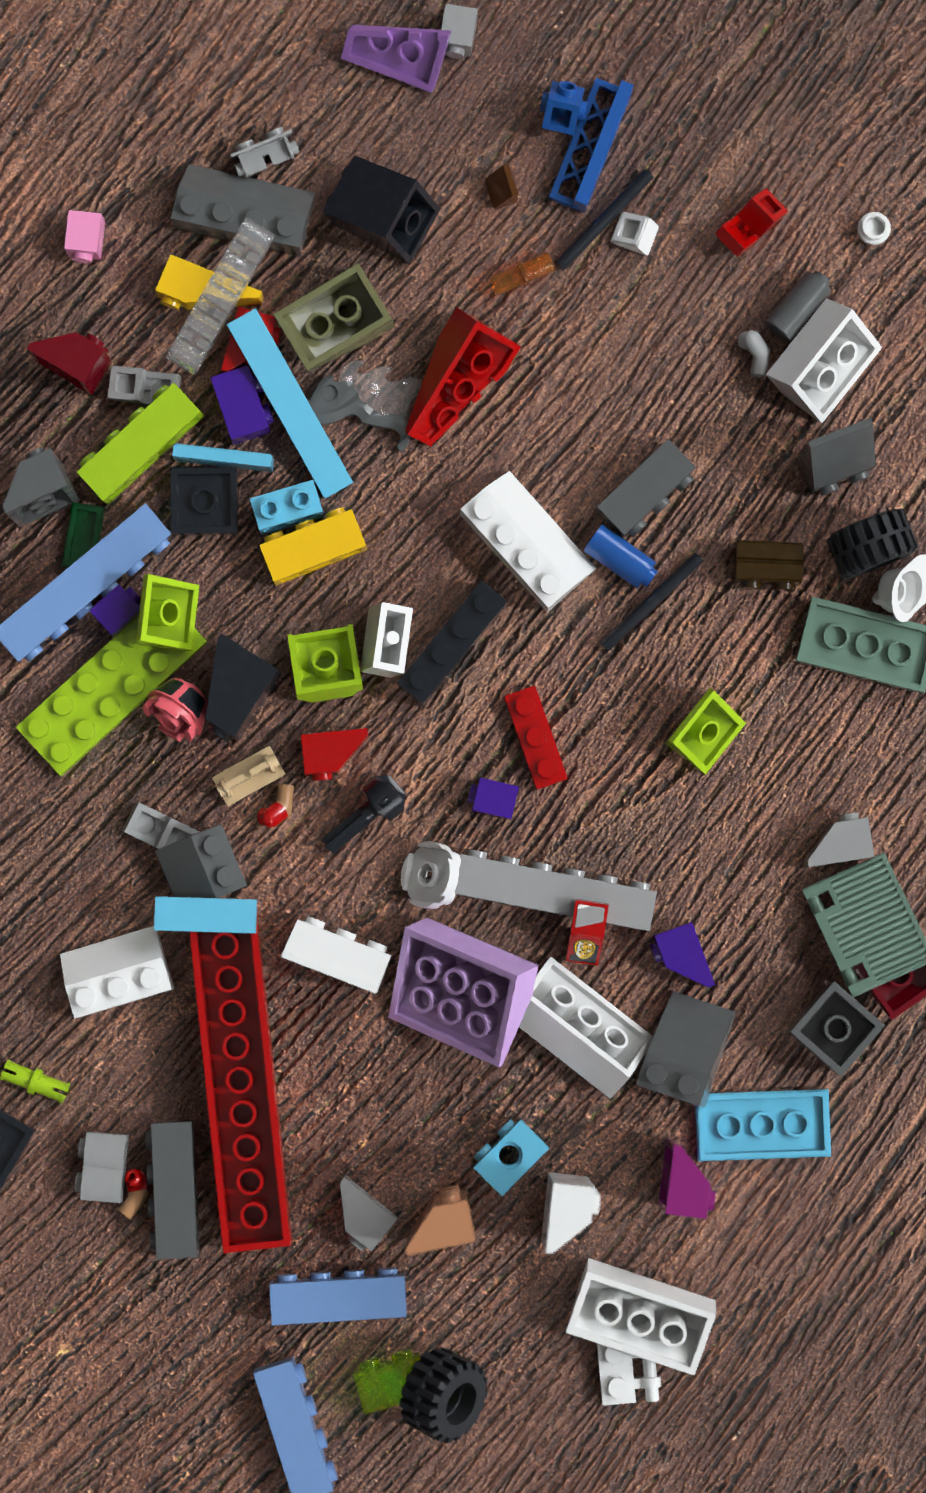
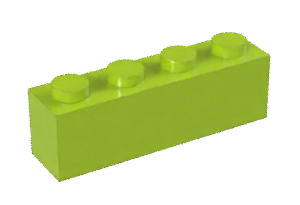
[77,383,204,505]

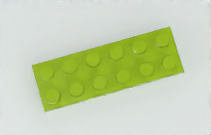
[16,615,208,776]

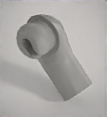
[738,330,770,378]

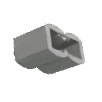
[75,1131,129,1203]

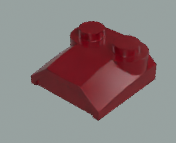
[854,963,926,1020]

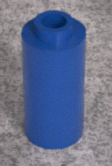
[584,524,658,589]

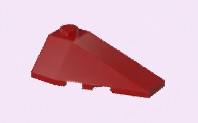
[405,307,521,447]

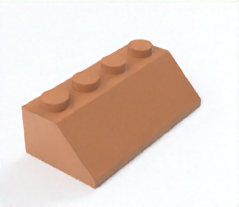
[406,1185,476,1256]

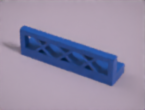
[549,78,634,213]

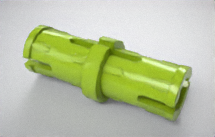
[0,1059,70,1104]

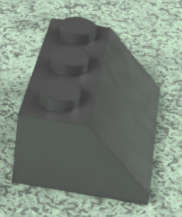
[3,448,80,528]

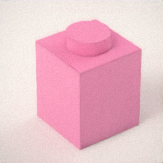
[64,210,105,263]

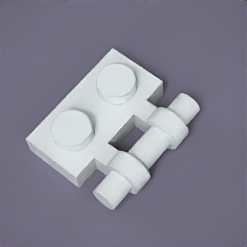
[597,1343,661,1406]

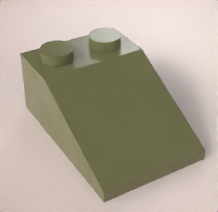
[274,263,396,371]

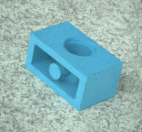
[473,1118,549,1196]

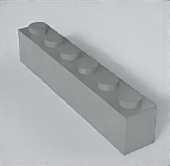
[455,849,657,931]

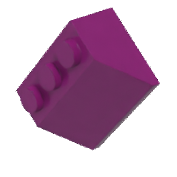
[658,1138,716,1219]

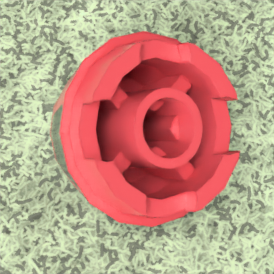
[143,678,208,743]

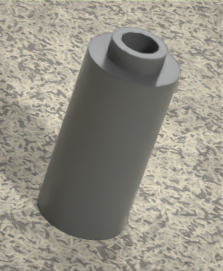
[764,271,831,343]

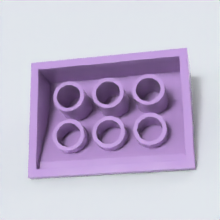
[388,918,538,1067]

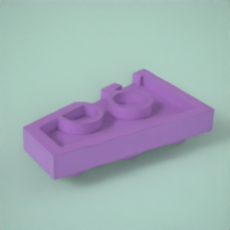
[341,25,452,93]

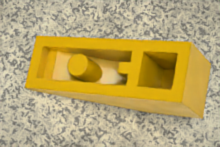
[155,254,264,310]

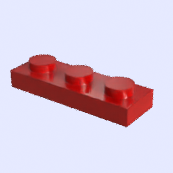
[504,686,568,790]

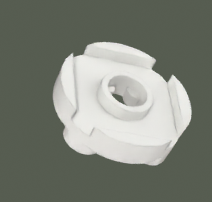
[401,841,461,909]

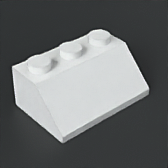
[766,298,882,423]
[281,916,392,993]
[60,926,175,1019]

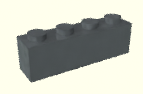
[145,1120,200,1260]

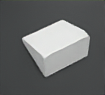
[610,212,658,255]

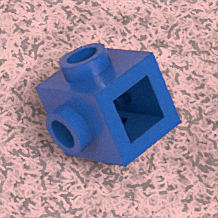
[539,81,588,135]

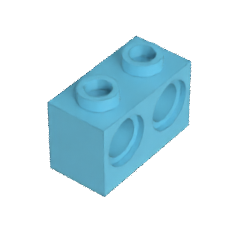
[250,480,324,536]

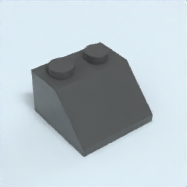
[154,824,247,898]

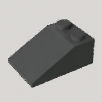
[796,417,876,496]
[636,991,736,1107]

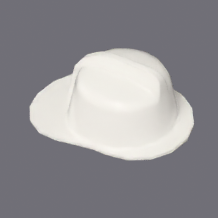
[872,554,926,622]

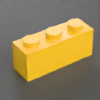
[259,507,367,586]

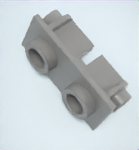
[230,127,299,178]

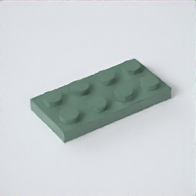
[795,596,926,694]

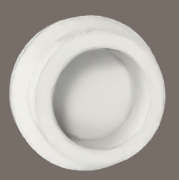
[857,212,891,245]

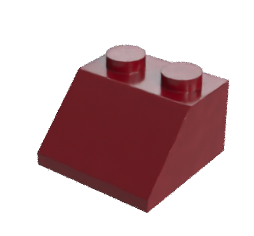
[27,332,112,396]

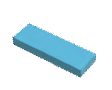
[172,443,274,473]
[154,897,257,933]

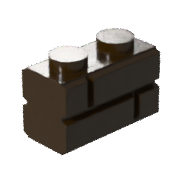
[733,540,804,591]

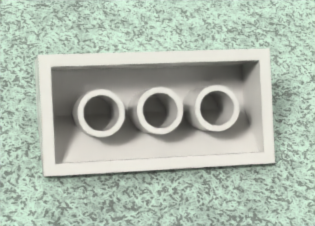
[460,471,596,612]
[519,957,653,1099]
[541,1172,600,1254]
[566,1258,716,1376]

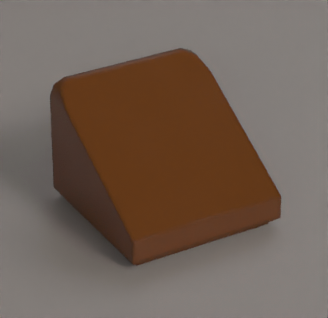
[485,164,518,209]

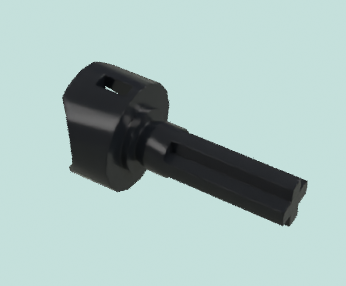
[321,775,405,854]

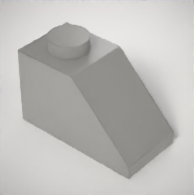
[804,812,875,868]
[340,1175,397,1252]

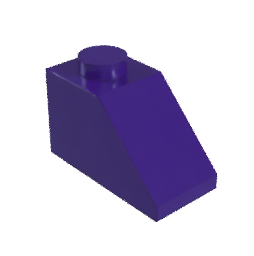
[649,922,715,987]

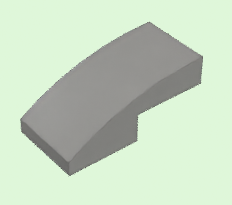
[107,366,181,406]
[122,801,199,849]

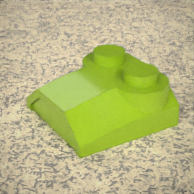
[287,624,363,703]

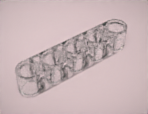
[166,217,276,375]

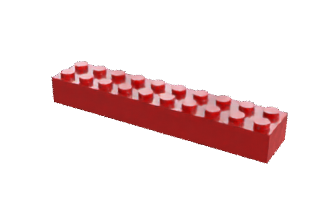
[189,910,293,1253]

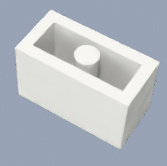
[360,602,413,678]

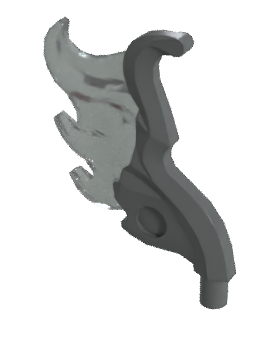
[308,360,423,452]

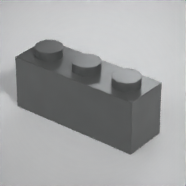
[595,439,696,539]

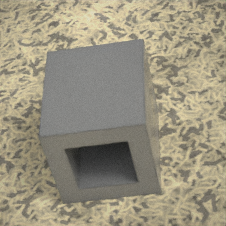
[441,4,478,59]

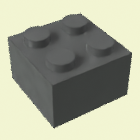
[786,981,885,1076]

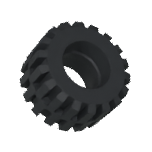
[826,509,919,579]
[400,1347,488,1444]

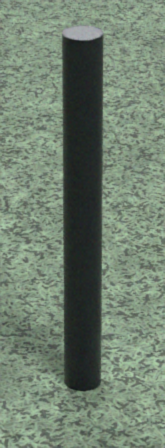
[555,169,654,271]
[599,552,703,652]

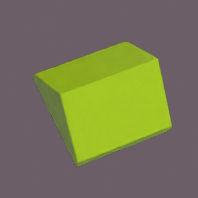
[136,574,200,651]
[665,688,746,775]

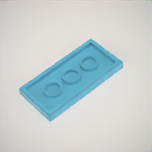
[695,1089,831,1161]

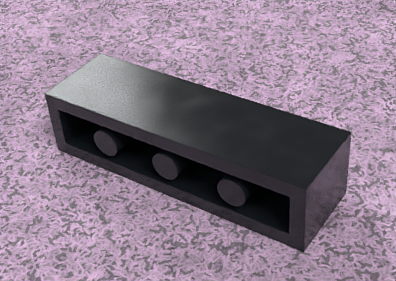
[397,581,507,707]

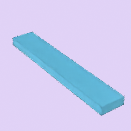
[227,308,353,499]

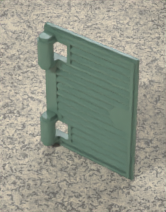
[802,853,926,998]

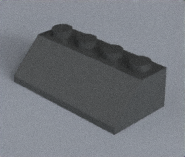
[171,164,316,257]

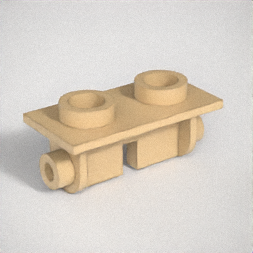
[212,746,286,806]

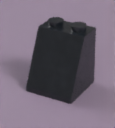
[323,155,441,265]
[205,633,281,743]

